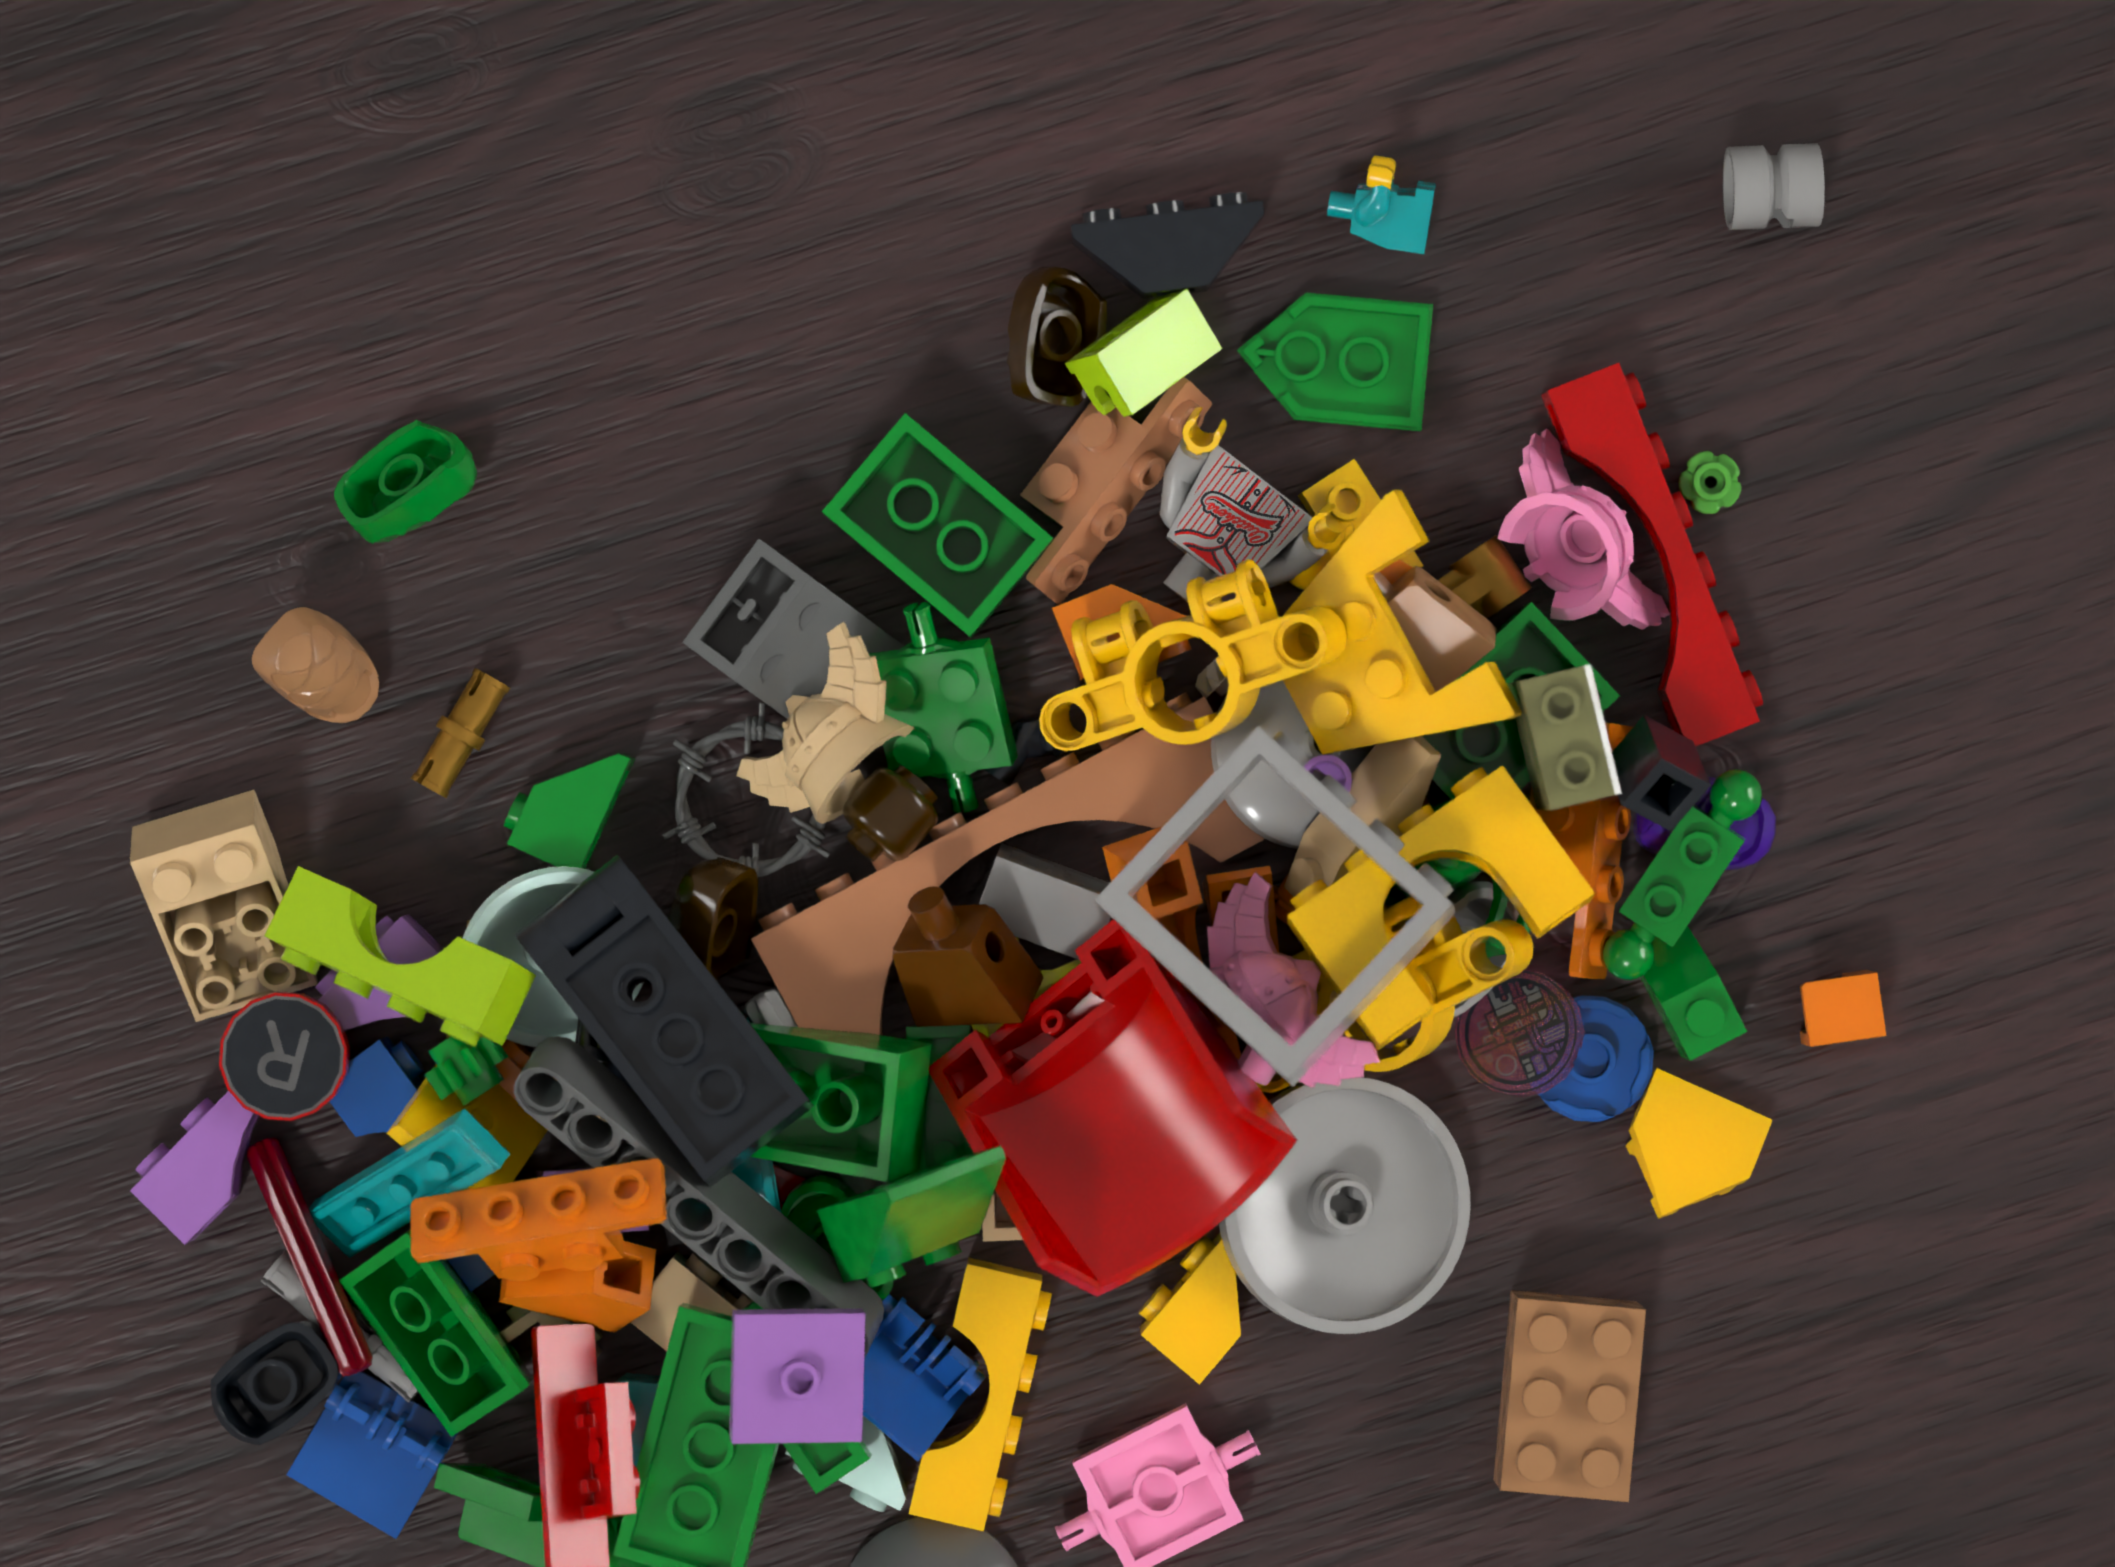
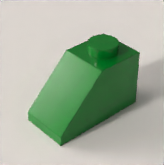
[504,753,635,869]
[1640,926,1748,1061]

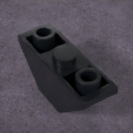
[1071,192,1264,299]

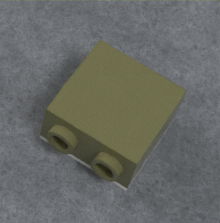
[1507,664,1621,810]

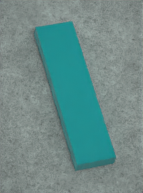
[309,1108,510,1258]

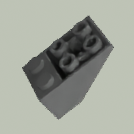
[682,539,904,719]

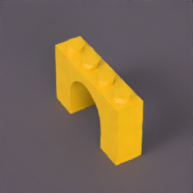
[1287,765,1595,1051]

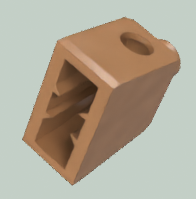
[1374,566,1497,692]

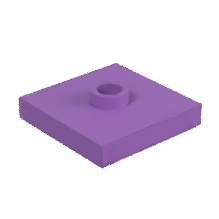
[729,1309,865,1444]

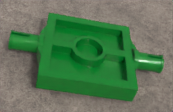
[869,602,1018,813]

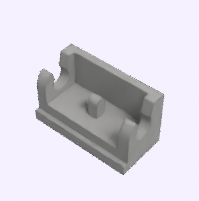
[979,843,1111,960]

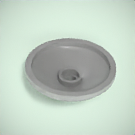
[1211,680,1375,849]

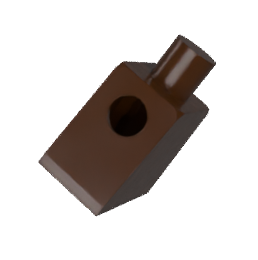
[892,886,1044,1027]

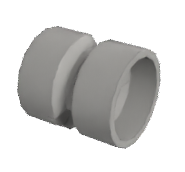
[1723,143,1825,230]

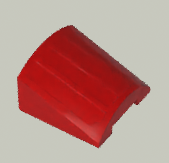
[929,919,1297,1297]

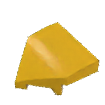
[1625,1068,1773,1219]

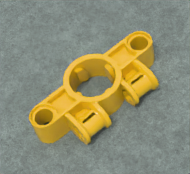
[1039,559,1347,751]
[1242,896,1534,1093]

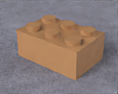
[1493,1290,1646,1502]

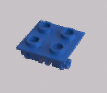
[863,1294,986,1462]
[286,1371,459,1539]

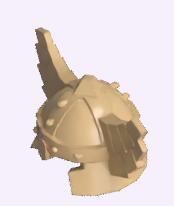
[737,622,915,824]

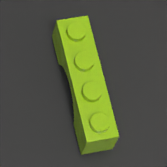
[264,866,536,1047]

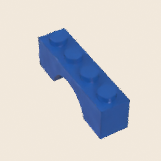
[330,1036,495,1292]

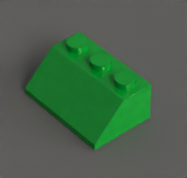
[339,1229,533,1437]

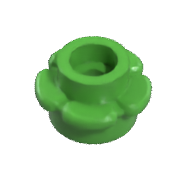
[1678,451,1742,514]

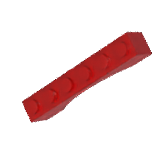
[1541,362,1763,747]

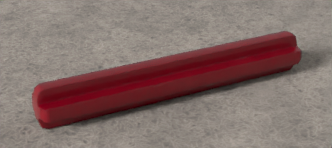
[247,1137,373,1376]

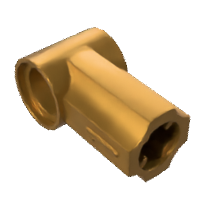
[1438,535,1532,618]

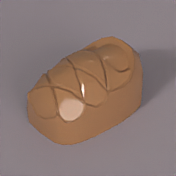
[252,607,379,723]

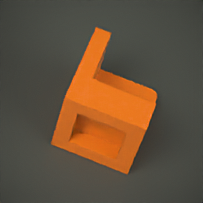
[1799,970,1886,1047]

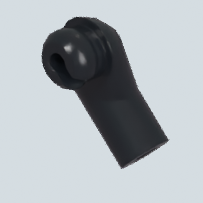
[984,716,1070,786]

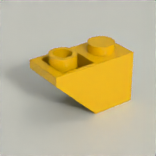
[1139,1233,1241,1385]

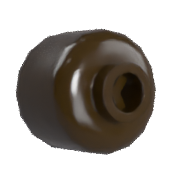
[843,765,938,862]

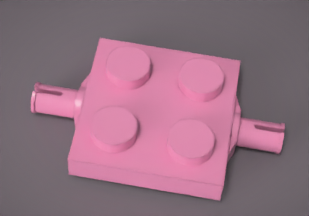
[1055,1403,1261,1567]

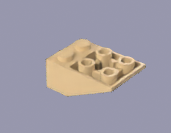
[130,790,318,1022]

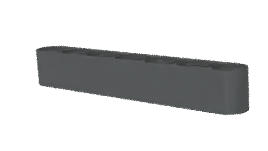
[514,1036,884,1357]

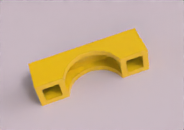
[909,1257,1052,1532]

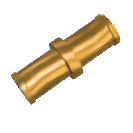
[411,668,510,798]

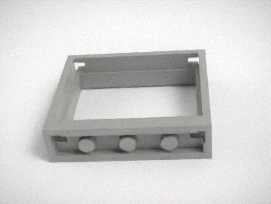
[1095,726,1456,1086]

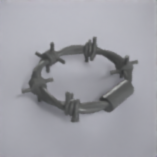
[662,703,830,877]

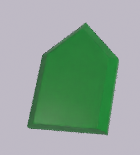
[1237,292,1433,432]

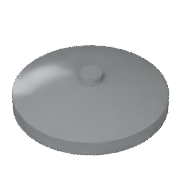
[1219,1077,1471,1334]

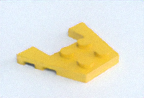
[1282,490,1522,754]

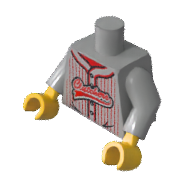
[1160,407,1354,602]

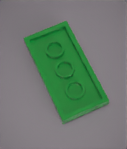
[613,1303,779,1567]

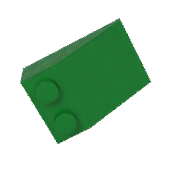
[750,1023,931,1182]
[817,1146,1006,1288]

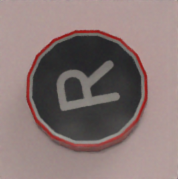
[219,992,350,1121]

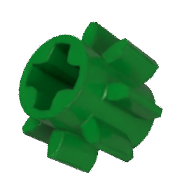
[424,1037,508,1106]

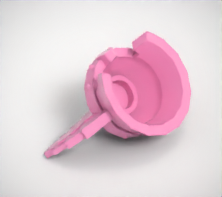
[1497,429,1670,630]
[1207,872,1380,1088]

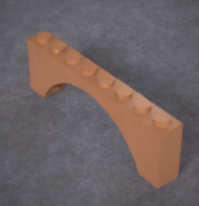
[751,692,1265,1035]

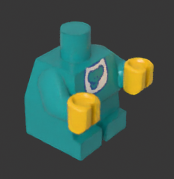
[1327,155,1436,254]

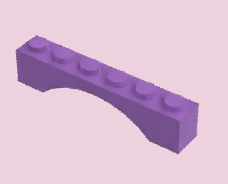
[130,914,444,1245]

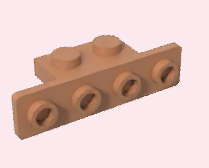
[1020,377,1212,604]

